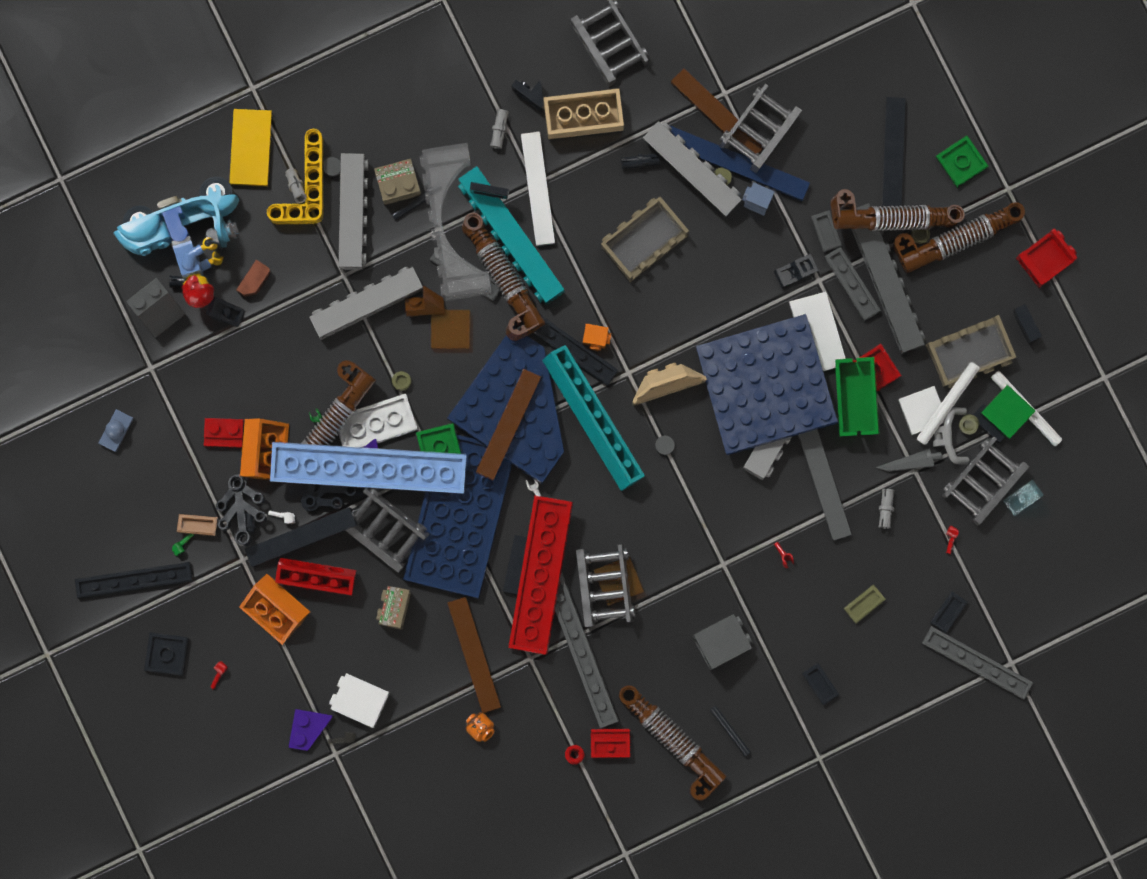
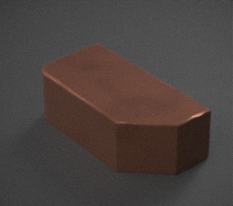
[236,260,271,297]

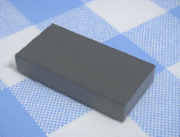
[811,210,842,253]

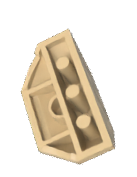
[632,363,707,406]

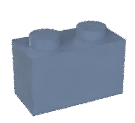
[742,182,775,216]

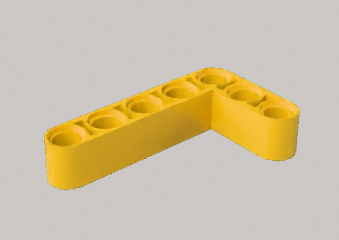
[267,128,324,224]

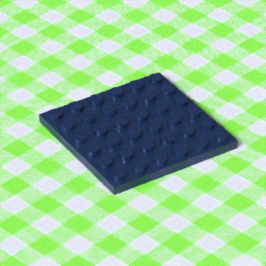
[696,314,838,455]

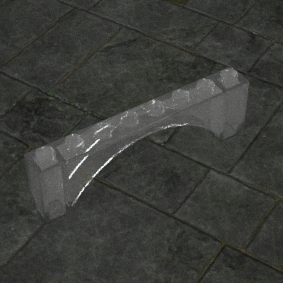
[419,143,492,301]

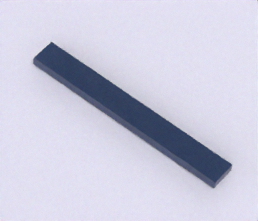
[670,126,810,201]

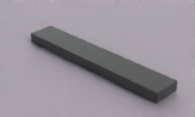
[798,429,852,541]
[922,626,1033,700]

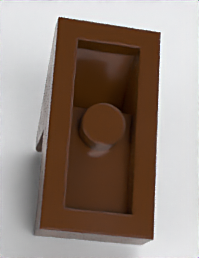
[405,286,445,317]

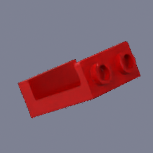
[1015,228,1077,288]

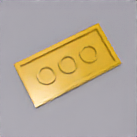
[229,109,272,186]

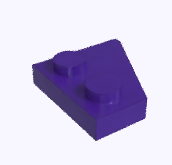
[289,709,333,751]

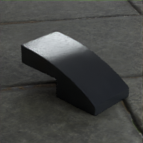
[774,254,819,288]

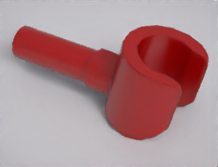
[946,526,959,554]
[774,542,794,568]
[210,661,227,689]

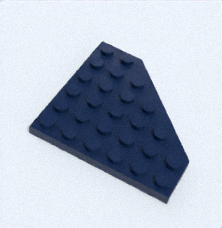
[447,327,564,484]

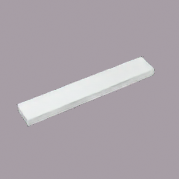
[521,132,555,246]

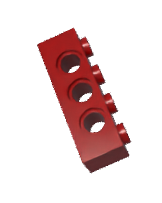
[275,558,356,595]

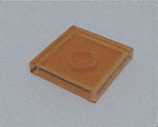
[431,310,470,349]
[593,556,644,606]

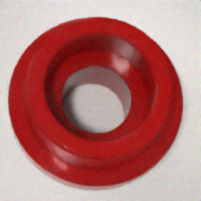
[565,745,584,764]

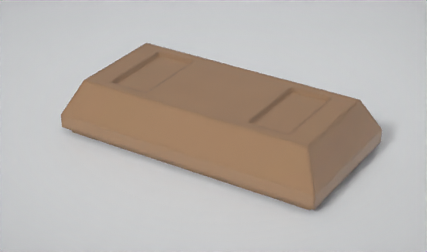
[177,514,218,536]

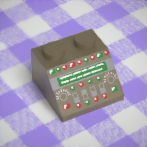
[374,159,421,205]
[376,586,411,630]

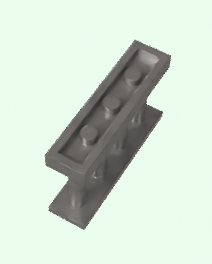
[570,0,649,87]
[719,83,802,173]
[943,437,1029,526]
[345,487,429,572]
[576,544,636,627]

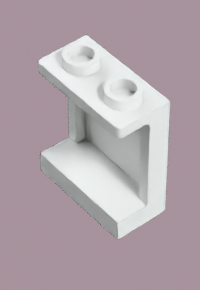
[329,673,390,728]

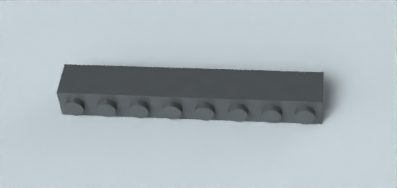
[852,203,926,355]

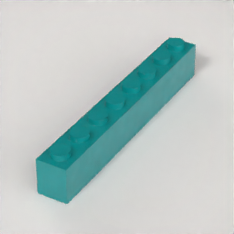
[458,166,565,305]
[542,345,645,491]

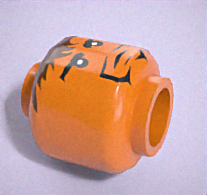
[466,713,495,742]

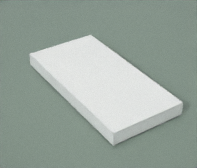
[789,292,846,372]
[338,394,418,448]

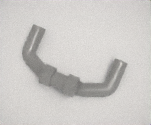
[933,407,969,465]

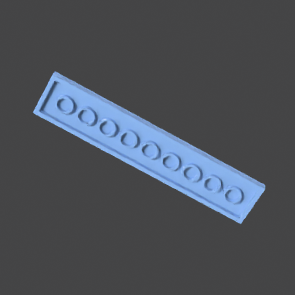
[270,442,466,493]

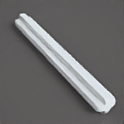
[917,362,979,444]
[991,371,1062,446]

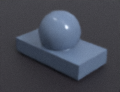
[99,409,134,452]

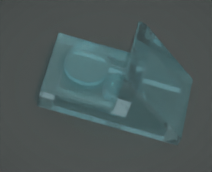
[1003,480,1043,516]

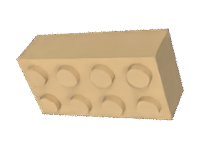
[544,89,624,139]

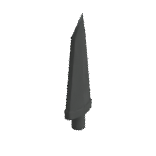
[875,449,942,472]

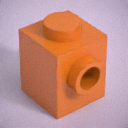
[582,324,611,351]

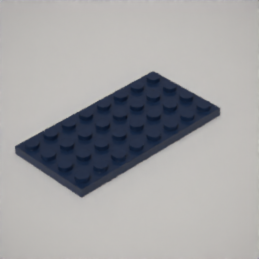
[403,434,512,599]

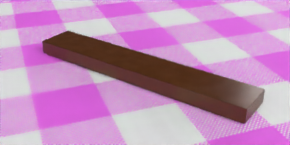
[671,68,763,154]
[476,369,541,481]
[448,597,501,713]

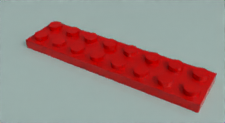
[508,495,573,655]

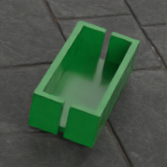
[835,357,879,436]

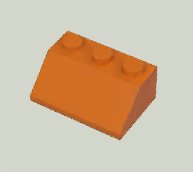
[240,418,289,480]
[239,574,310,645]

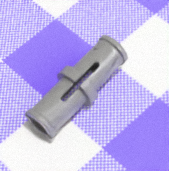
[490,109,509,149]
[285,168,307,203]
[878,489,895,529]

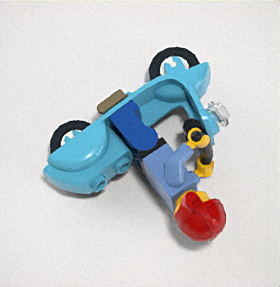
[114,176,239,308]

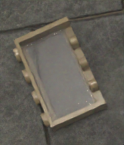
[601,197,689,282]
[926,315,1016,388]

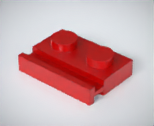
[204,418,244,448]
[591,729,630,758]

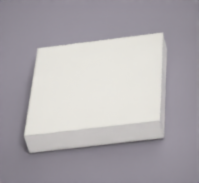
[898,386,946,435]

